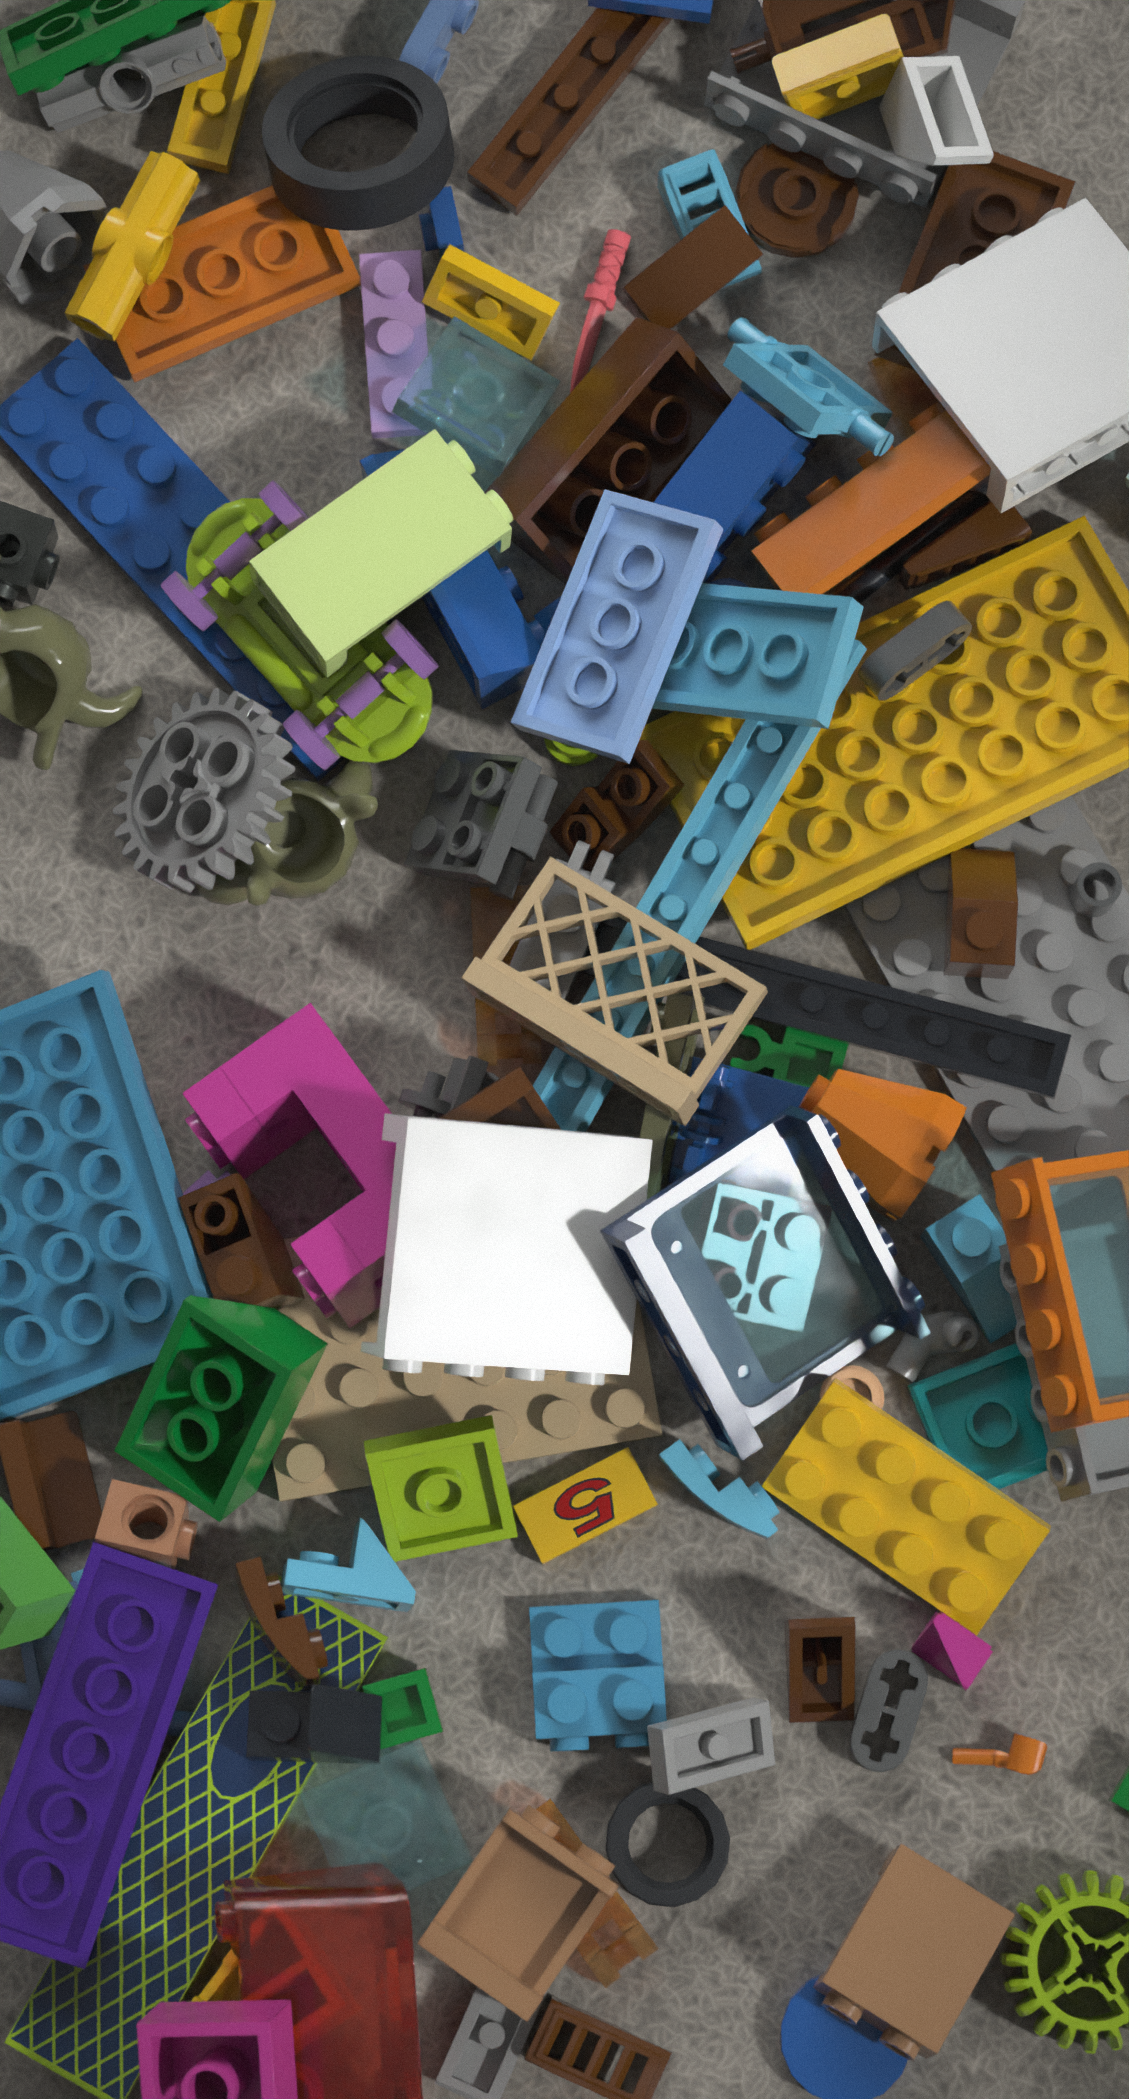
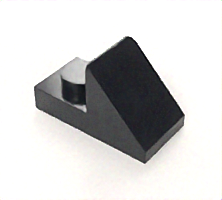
[246,1684,383,1764]

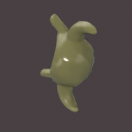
[0,555,142,770]
[196,758,378,906]

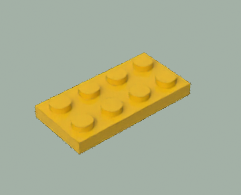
[762,1378,1051,1636]

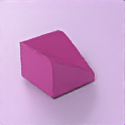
[911,1611,993,1691]

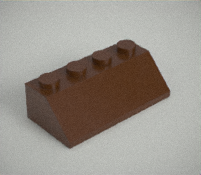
[484,317,732,585]

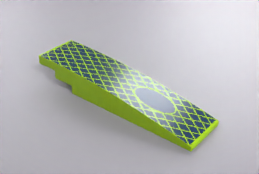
[4,1575,388,2099]

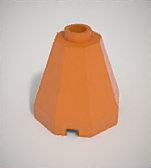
[799,1069,967,1222]

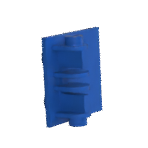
[669,1056,809,1195]

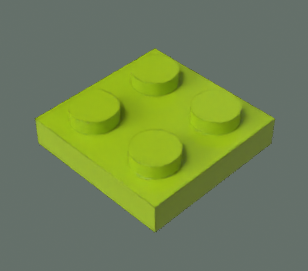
[364,1415,518,1562]

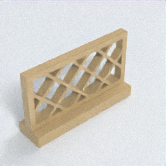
[461,857,768,1126]

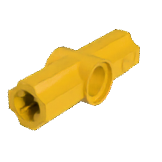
[65,151,200,342]

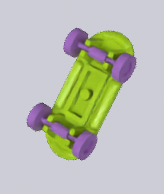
[161,480,439,770]

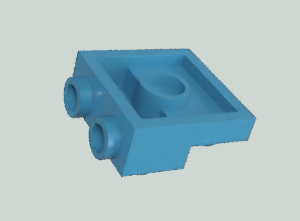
[529,1600,667,1752]

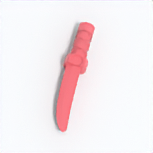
[570,229,631,393]

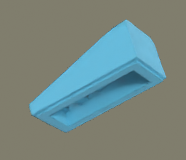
[657,149,762,289]

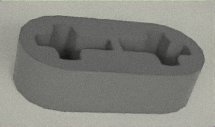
[858,601,973,700]
[849,1650,928,1772]

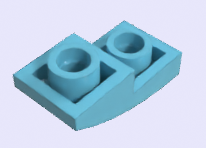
[659,1439,780,1539]

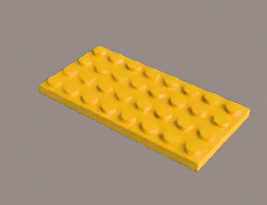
[639,515,1129,950]

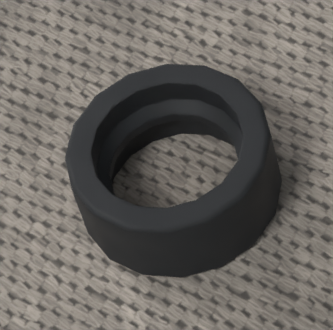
[605,1782,730,1907]

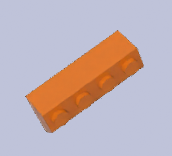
[750,401,991,594]

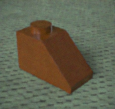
[943,848,1018,979]

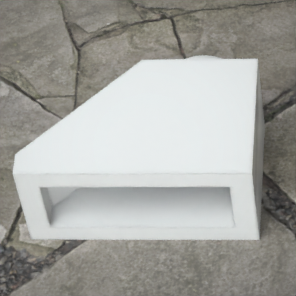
[879,56,994,166]

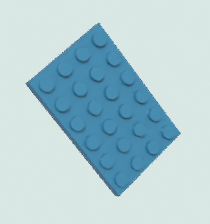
[0,970,214,1423]

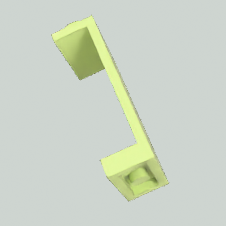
[249,429,514,678]

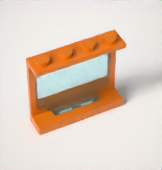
[991,1150,1129,1433]

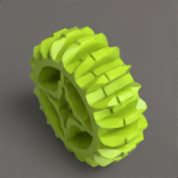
[1000,1870,1129,2054]

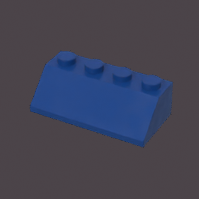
[360,449,546,709]

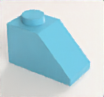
[920,1194,1017,1344]

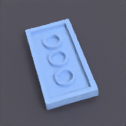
[511,489,723,764]

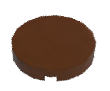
[735,143,859,258]

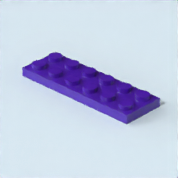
[0,1542,218,1969]

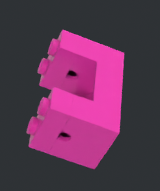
[182,1003,396,1328]

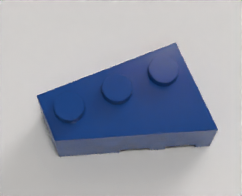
[653,391,817,584]

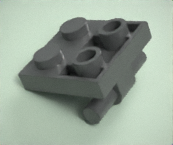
[404,750,558,900]

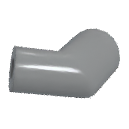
[886,1310,979,1383]

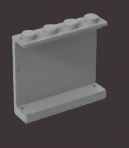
[704,0,1026,208]

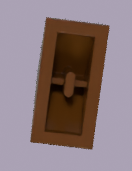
[784,1617,856,1723]

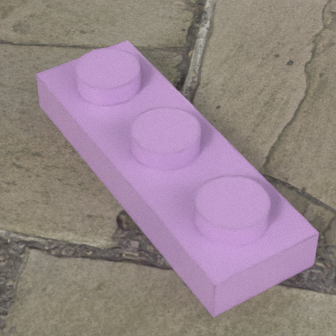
[359,250,434,439]

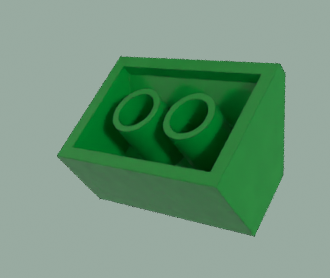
[114,1295,328,1522]

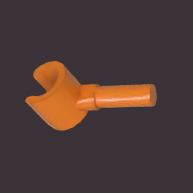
[952,1733,1047,1775]

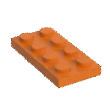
[83,186,361,383]

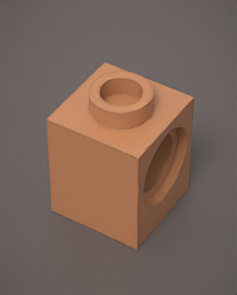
[95,1479,198,1570]

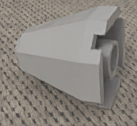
[0,150,108,304]

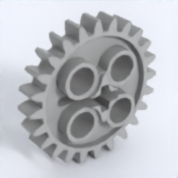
[113,688,295,893]

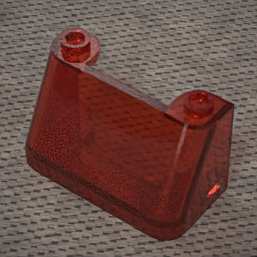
[215,1862,423,2099]

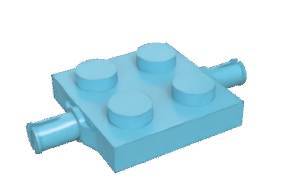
[723,318,894,456]

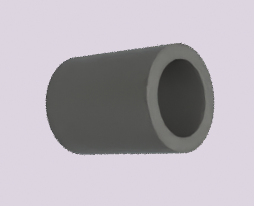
[1070,862,1122,917]

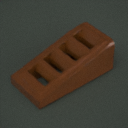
[898,500,1032,590]
[524,1995,672,2099]

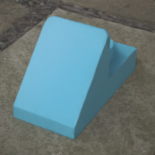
[281,1518,416,1612]

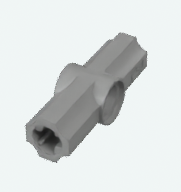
[36,15,226,133]

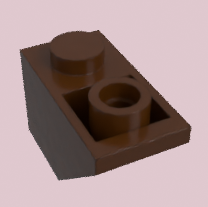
[178,1173,305,1310]

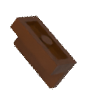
[0,1411,102,1552]

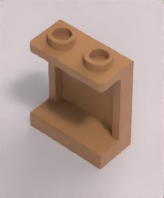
[417,1804,619,2022]
[813,1843,1015,2061]

